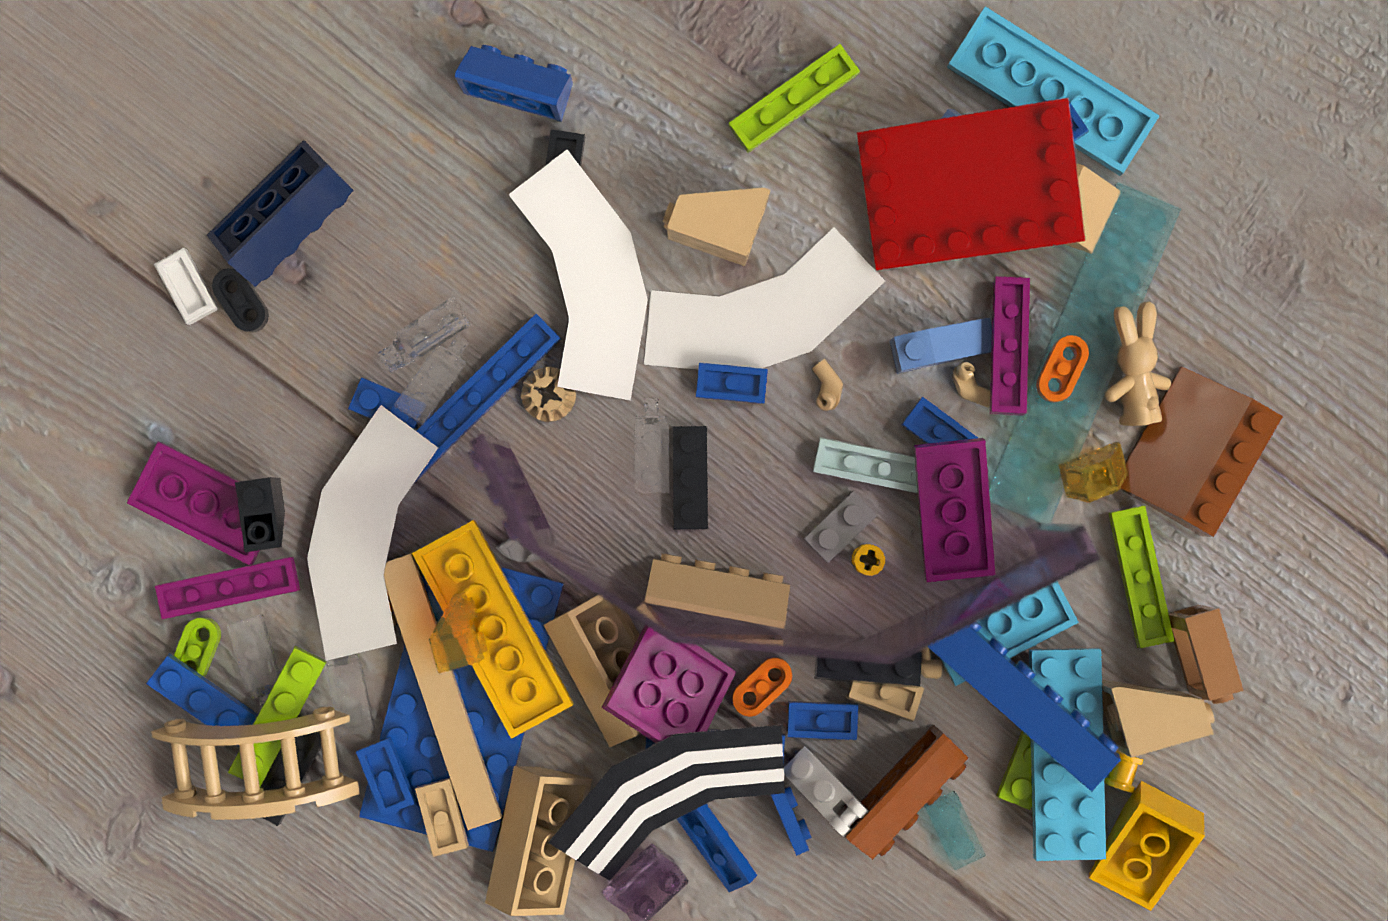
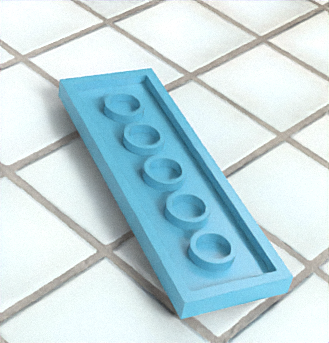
[947,6,1159,176]
[1029,648,1106,861]

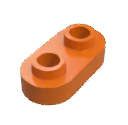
[1036,335,1089,402]
[732,657,792,717]

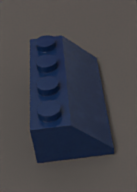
[207,140,354,287]

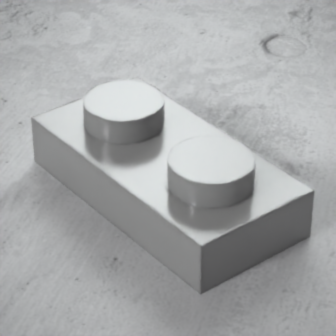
[803,491,877,563]

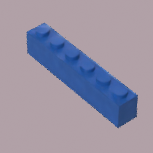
[927,613,1121,792]

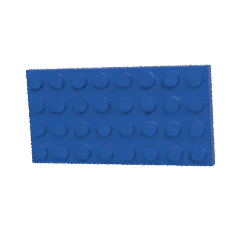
[359,566,564,852]

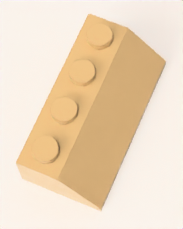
[644,553,790,629]
[544,587,640,747]
[485,766,592,916]

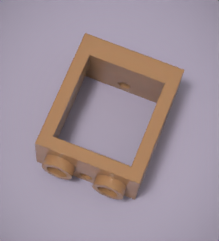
[1168,604,1244,704]

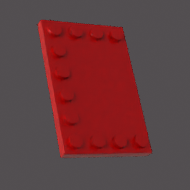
[857,98,1086,270]

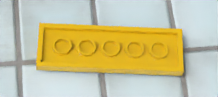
[412,520,574,739]

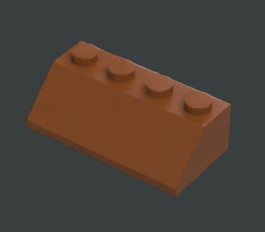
[845,724,969,860]

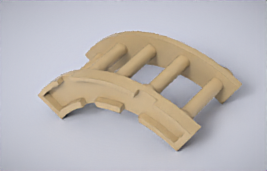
[151,706,360,820]

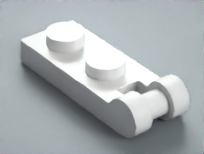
[784,746,868,837]

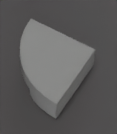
[496,528,544,562]

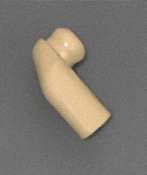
[812,359,843,411]
[952,362,990,408]

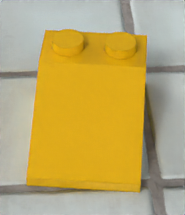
[1089,781,1205,911]

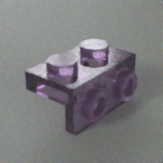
[602,843,688,921]

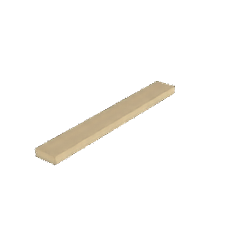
[384,553,502,830]

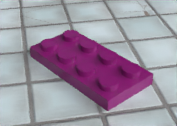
[913,438,996,583]
[127,442,260,565]

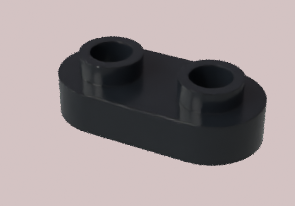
[212,268,269,333]

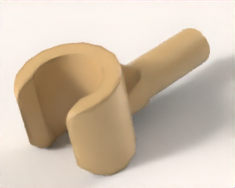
[917,630,942,679]

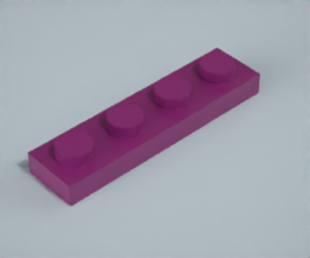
[990,276,1030,416]
[155,557,300,619]

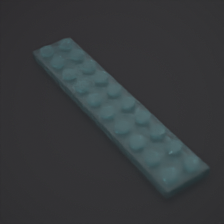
[989,182,1181,526]

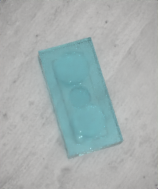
[924,791,986,870]

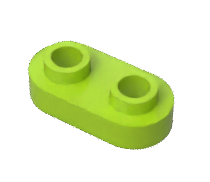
[174,617,221,677]

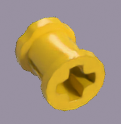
[851,544,885,576]
[1104,750,1144,793]

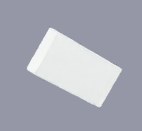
[154,248,219,325]

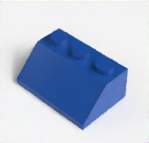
[454,45,573,122]

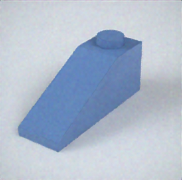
[889,318,992,374]

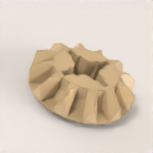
[521,367,576,422]

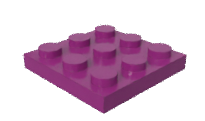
[601,616,736,743]

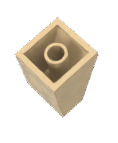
[663,188,770,266]
[1102,680,1215,758]

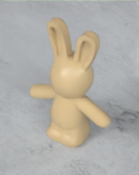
[1105,302,1171,426]

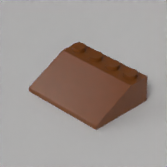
[1112,367,1283,537]

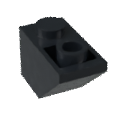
[235,477,285,552]

